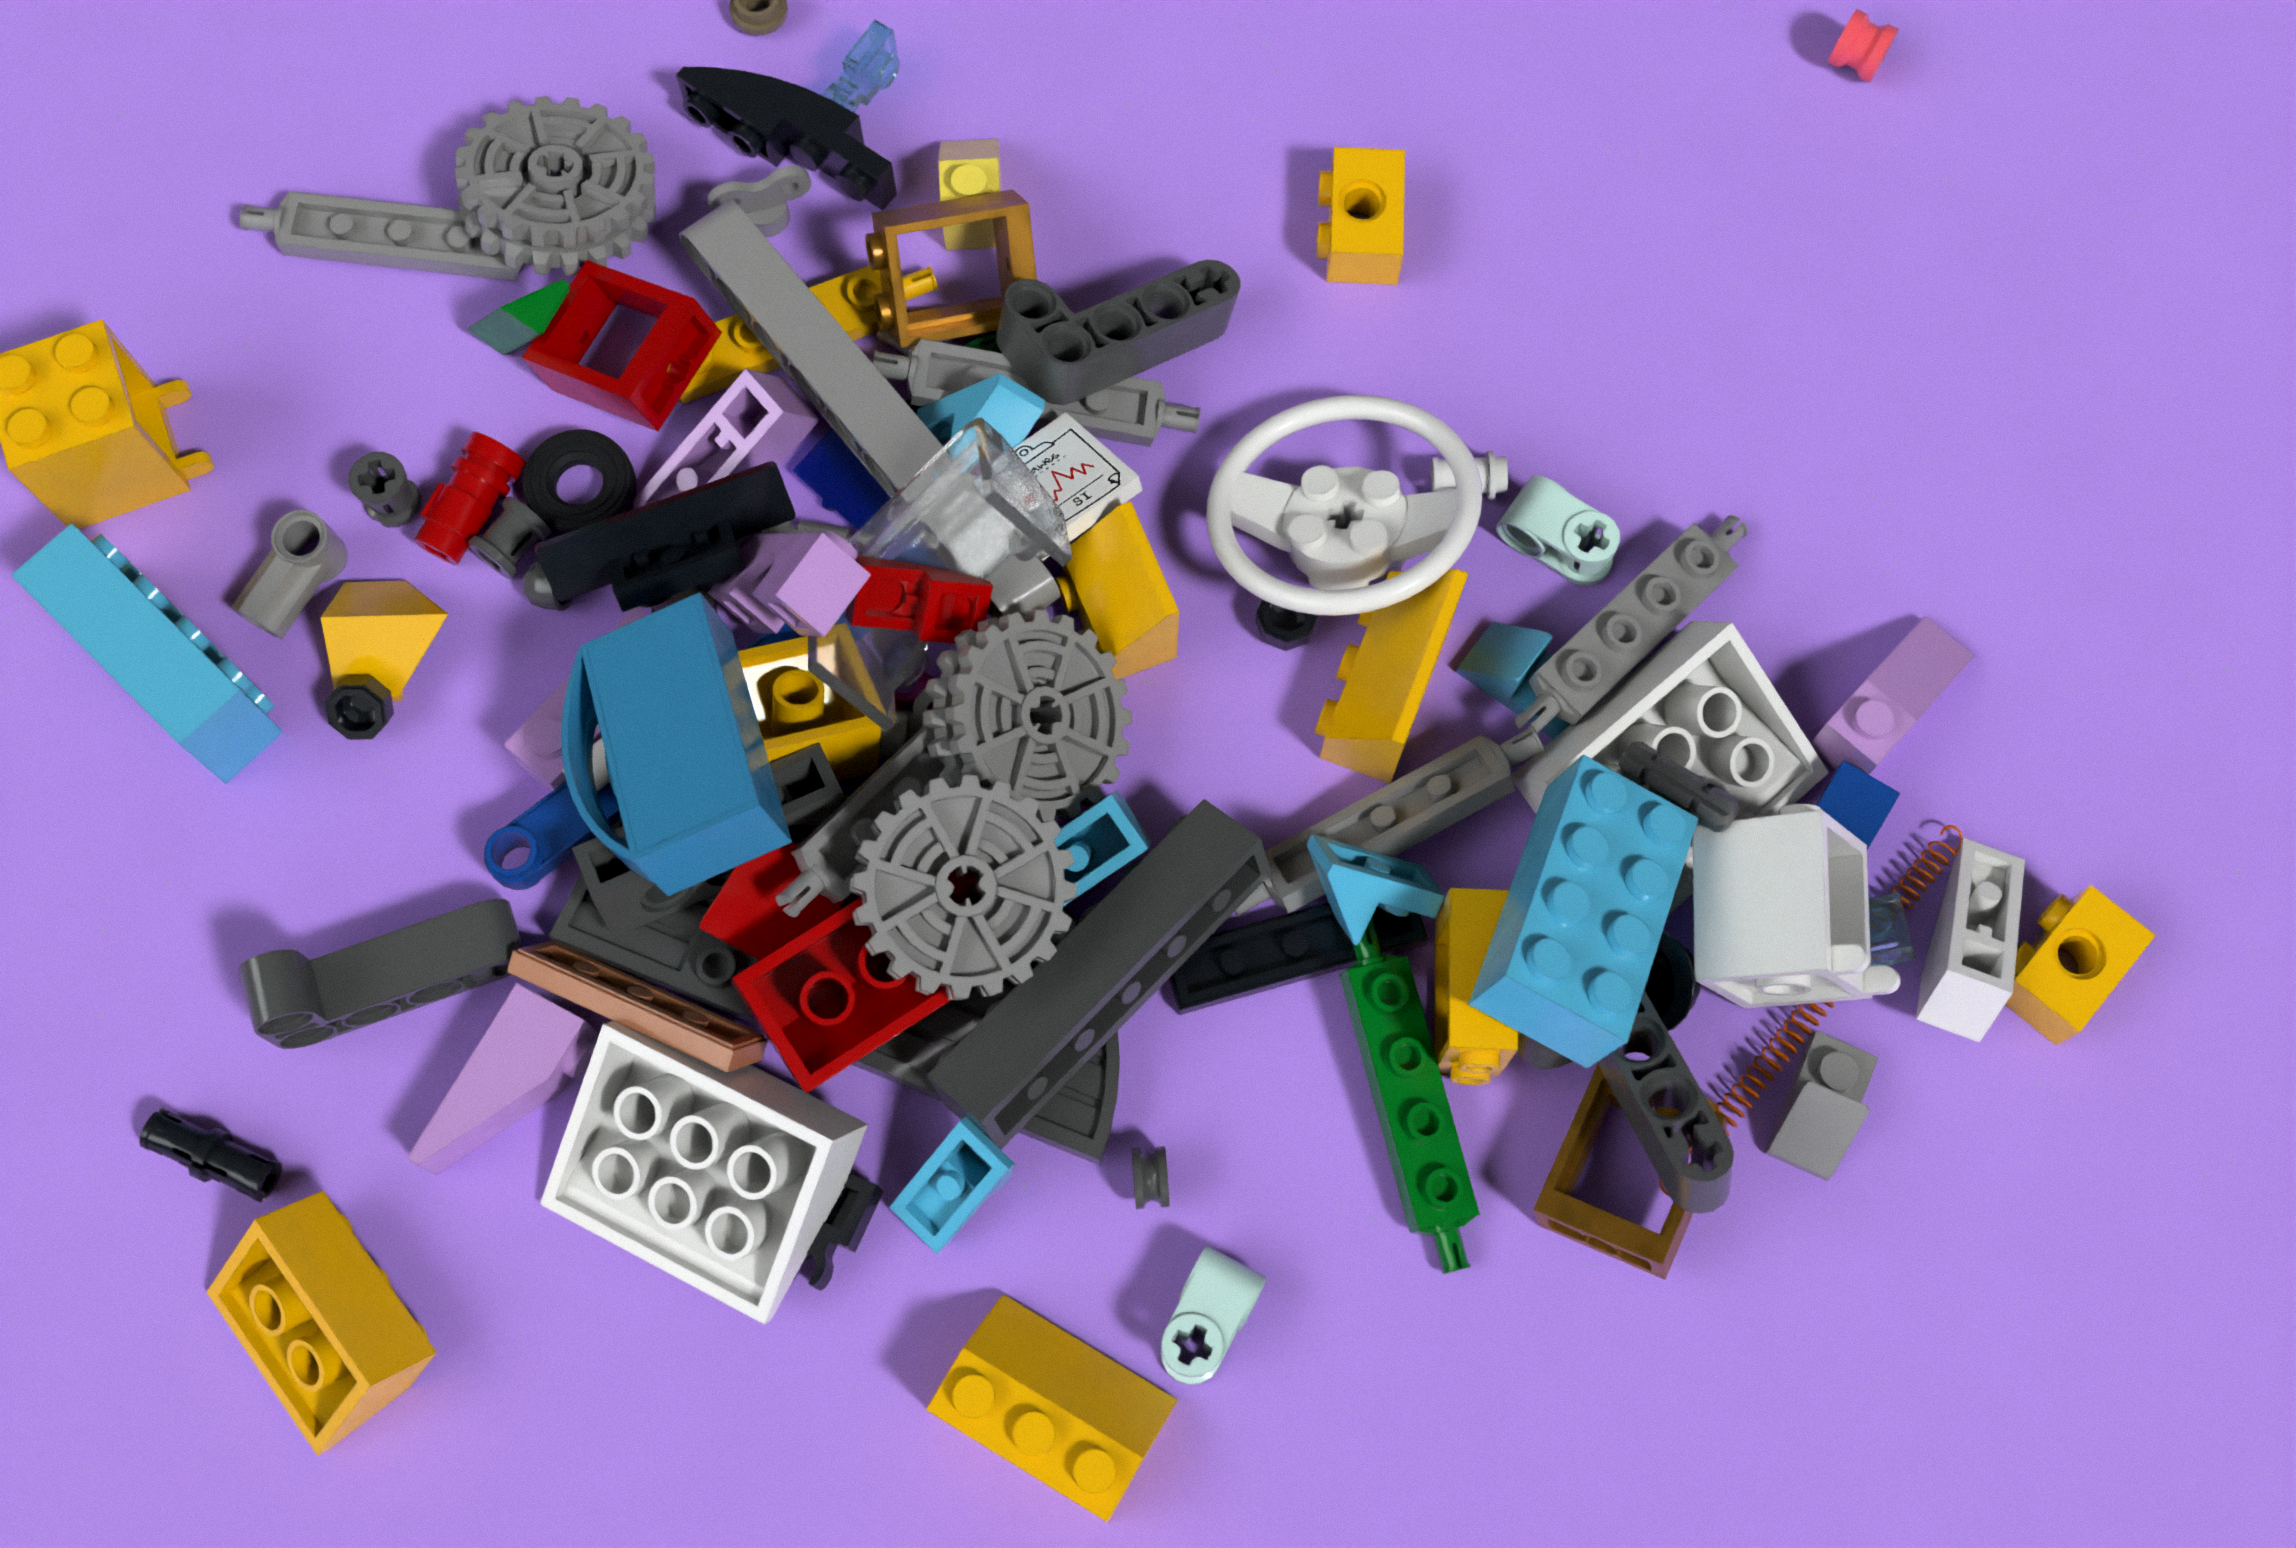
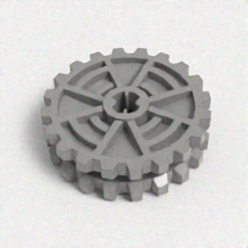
[454,96,656,276]
[923,610,1132,822]
[849,775,1077,1000]

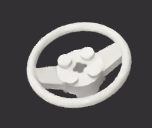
[1206,395,1483,616]

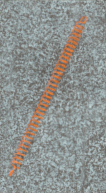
[1659,825,1963,1196]

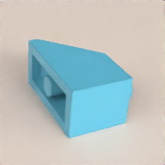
[1054,790,1153,906]

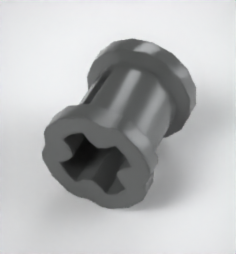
[349,452,422,528]
[468,496,552,579]

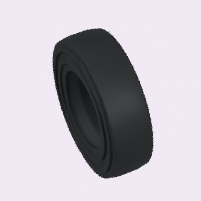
[523,429,636,536]

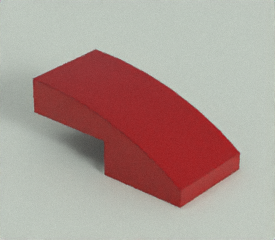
[845,556,993,643]

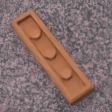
[507,941,768,1073]

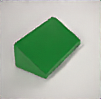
[468,279,570,355]

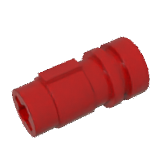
[414,432,526,566]

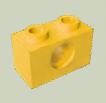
[1316,147,1405,285]
[2005,885,2156,1045]

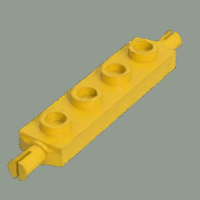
[667,265,939,404]

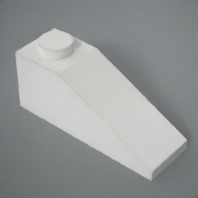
[1916,837,2025,1043]

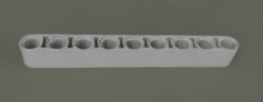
[679,199,1061,619]

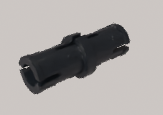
[139,1108,282,1202]

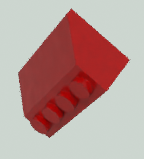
[731,872,978,1094]

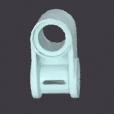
[1496,475,1620,586]
[1161,1245,1267,1385]

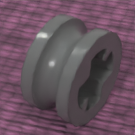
[1132,1146,1169,1209]

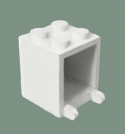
[1693,804,1901,1009]

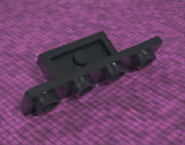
[535,461,796,612]

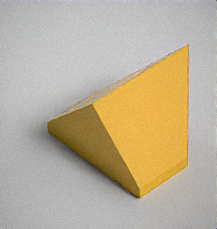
[321,581,448,701]

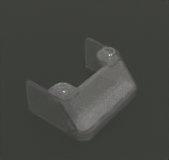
[808,418,1072,732]

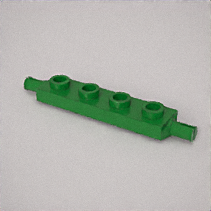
[1339,918,1480,1274]

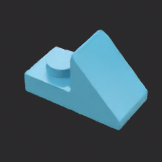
[917,373,1045,473]
[1456,622,1570,739]
[1306,834,1446,945]
[889,1116,1015,1254]

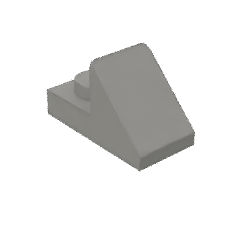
[1765,1030,1879,1181]

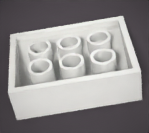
[1513,621,1829,915]
[540,1020,868,1325]

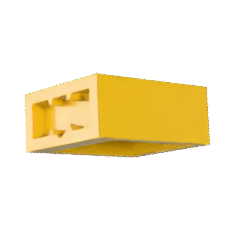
[1434,888,1518,1085]

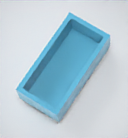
[11,523,283,784]
[1468,754,1698,1069]

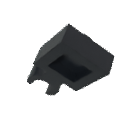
[794,1174,884,1291]

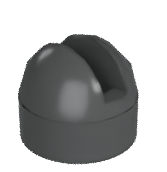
[522,561,573,611]

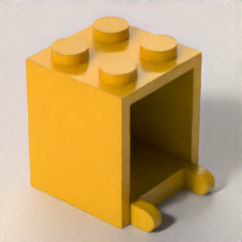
[0,319,214,529]

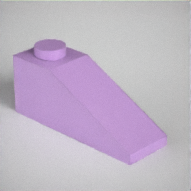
[632,369,820,508]
[1810,616,1975,774]
[406,983,598,1175]

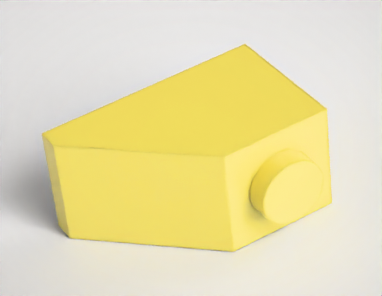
[938,139,1002,250]

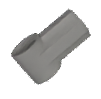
[231,510,348,639]

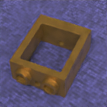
[865,189,1037,348]
[1533,1064,1727,1280]

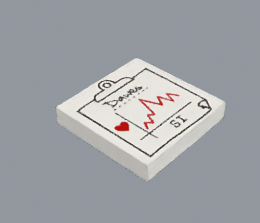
[971,412,1143,561]

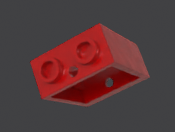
[522,260,722,432]

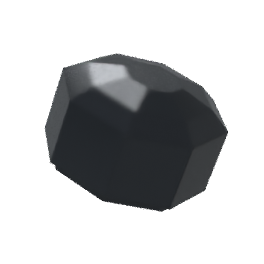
[1255,600,1319,651]
[325,676,394,740]

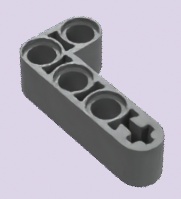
[996,259,1241,405]
[238,899,523,1049]
[1518,990,1734,1214]

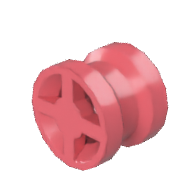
[1828,9,1899,83]

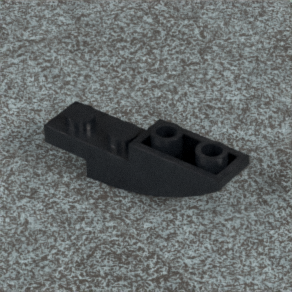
[676,67,897,211]

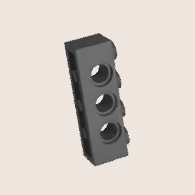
[572,742,845,938]

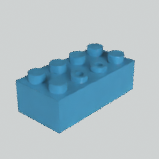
[561,592,792,897]

